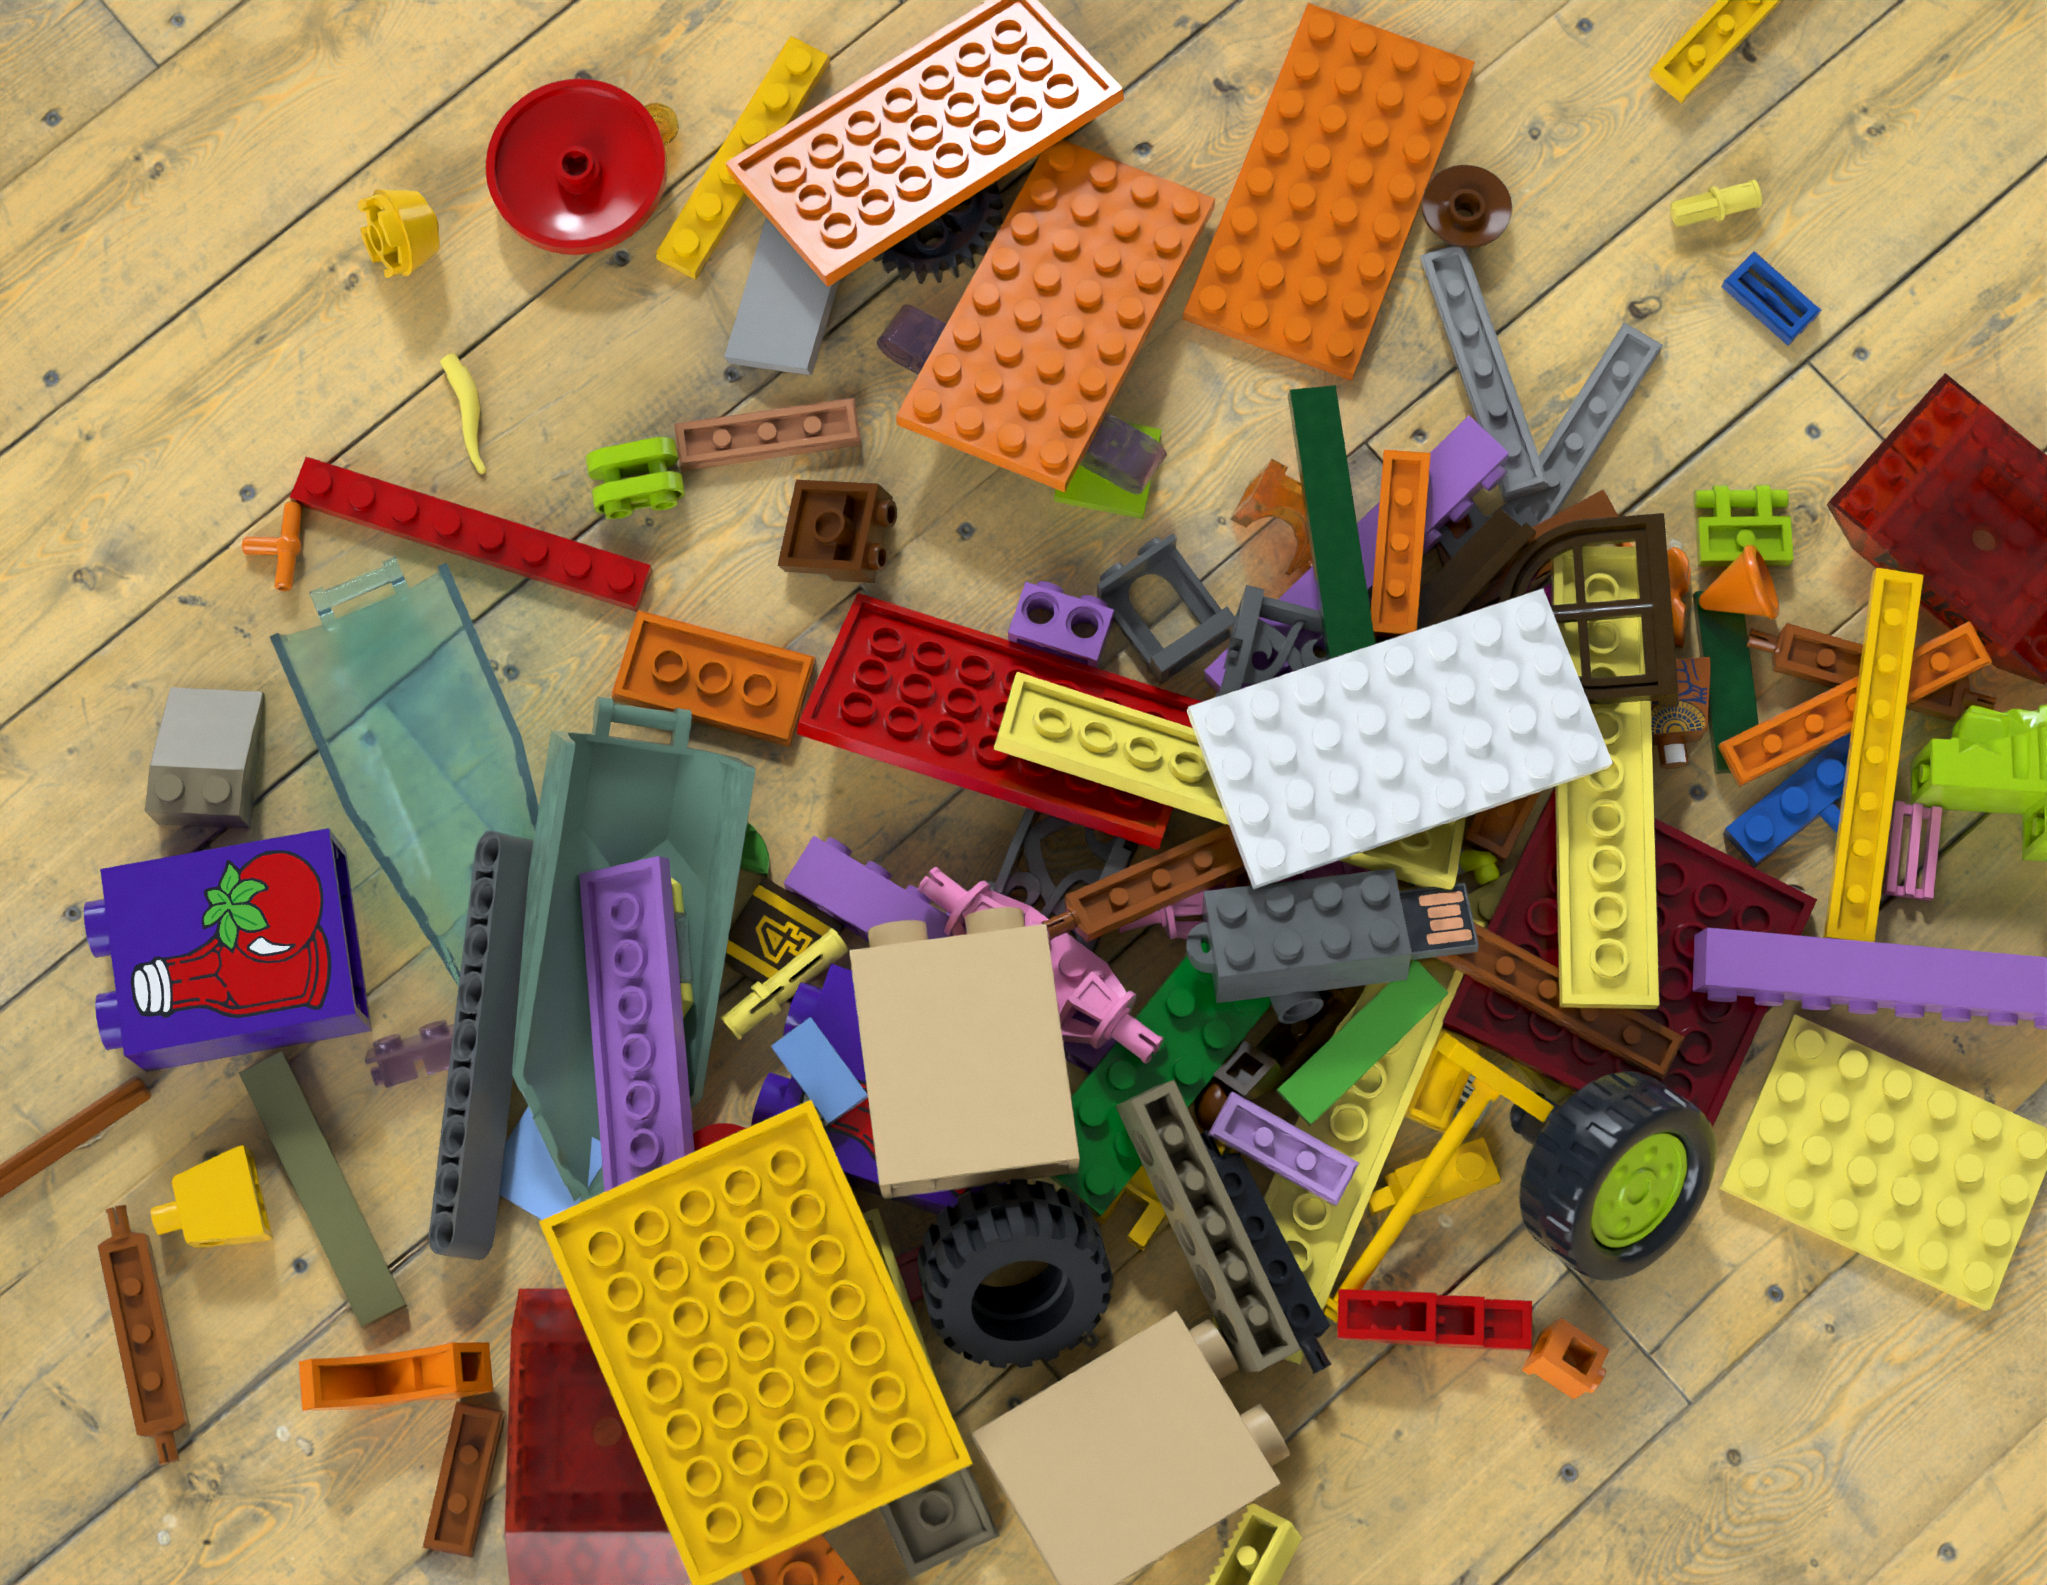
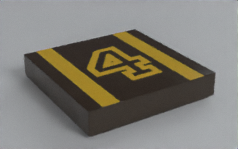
[724,877,844,1005]

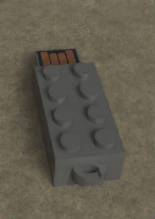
[1186,869,1479,1003]

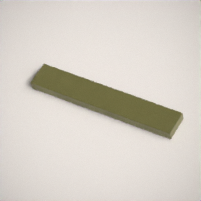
[239,1051,407,1329]

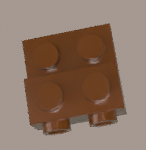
[777,479,897,583]

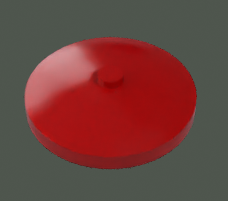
[485,79,668,255]

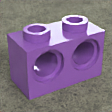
[1008,581,1114,668]

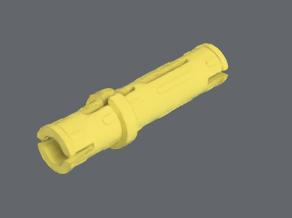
[720,928,850,1040]

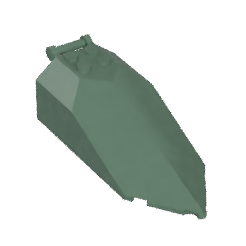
[512,696,756,1203]

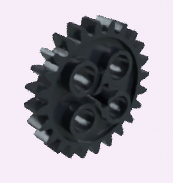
[873,181,1004,284]

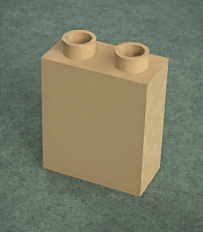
[849,907,1079,1199]
[972,1311,1290,1585]

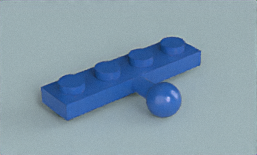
[1723,733,1851,868]

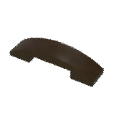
[1213,985,1366,1101]

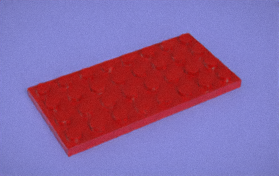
[797,593,1203,850]

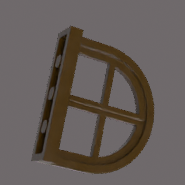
[1500,513,1678,708]

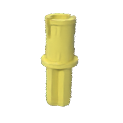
[1670,179,1762,227]

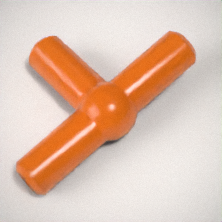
[242,501,303,591]

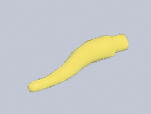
[440,353,486,474]

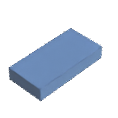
[771,1017,868,1126]

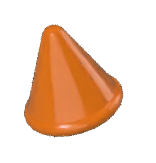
[1698,545,1779,619]

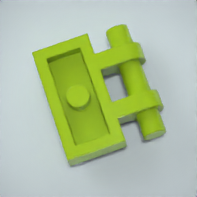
[1693,485,1794,566]

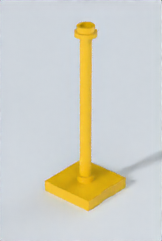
[1323,1033,1554,1324]

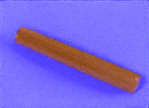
[0,1076,151,1198]

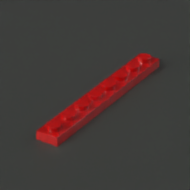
[289,456,652,612]

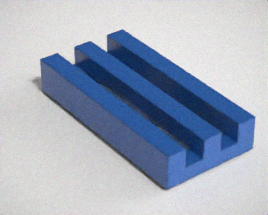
[1721,251,1821,346]

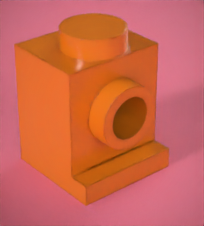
[1522,1318,1609,1400]

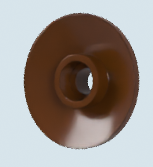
[1422,165,1512,248]

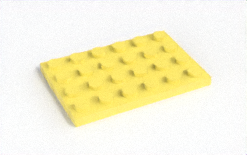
[1719,1014,2047,1311]

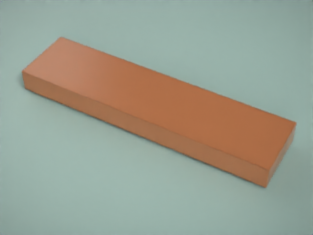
[674,398,861,472]

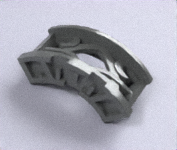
[1215,585,1327,698]
[988,808,1140,953]

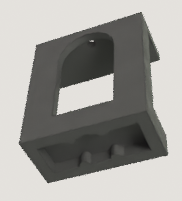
[1097,534,1235,685]

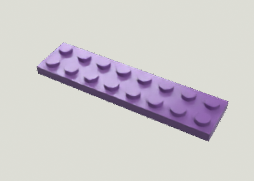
[579,856,695,1192]

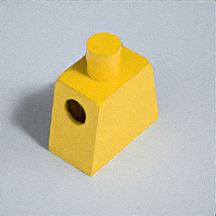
[150,1145,274,1248]

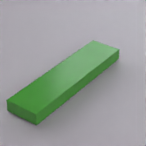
[1276,959,1448,1126]

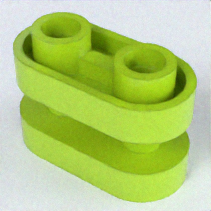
[585,437,685,519]

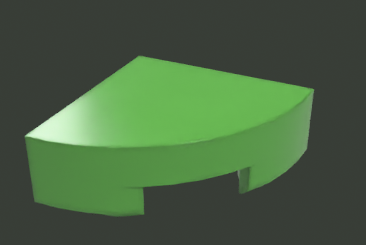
[740,822,770,877]

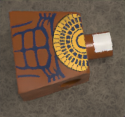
[1651,657,1710,769]

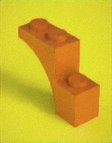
[299,1342,493,1411]

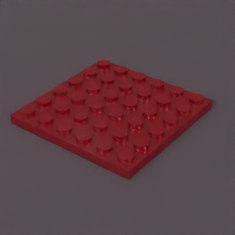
[1442,787,1817,1128]

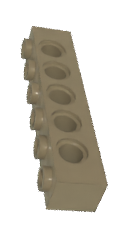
[1115,1080,1301,1373]

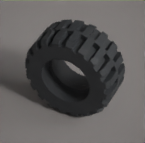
[917,1179,1113,1368]

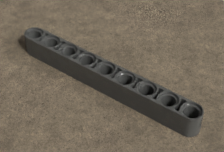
[429,830,534,1260]

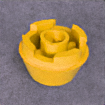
[357,189,440,278]

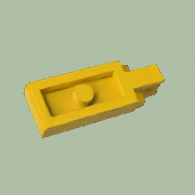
[1367,1137,1501,1217]

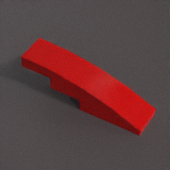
[1337,1289,1532,1351]

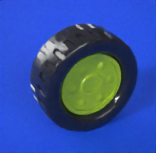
[1509,1071,1716,1280]

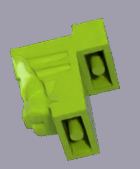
[1910,705,2047,862]

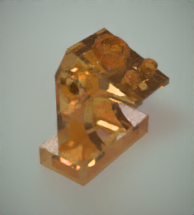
[1230,459,1313,576]

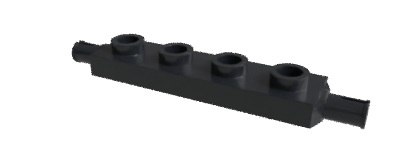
[1200,1130,1332,1374]

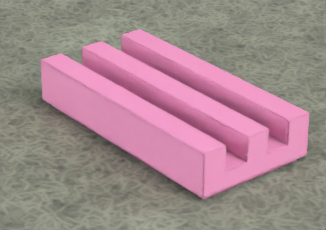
[1883,800,1942,901]

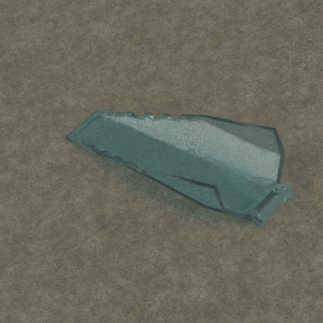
[269,556,539,986]

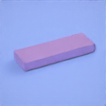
[1208,1092,1359,1206]

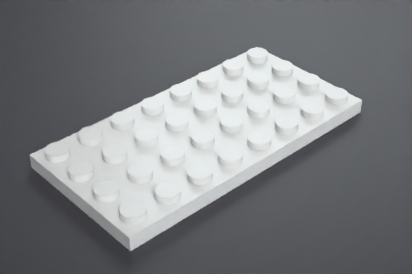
[1187,589,1613,889]

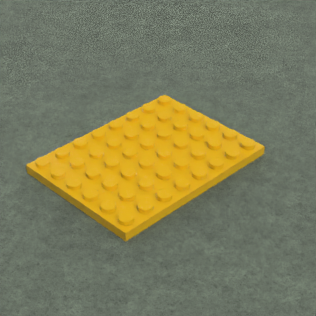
[539,1100,973,1585]

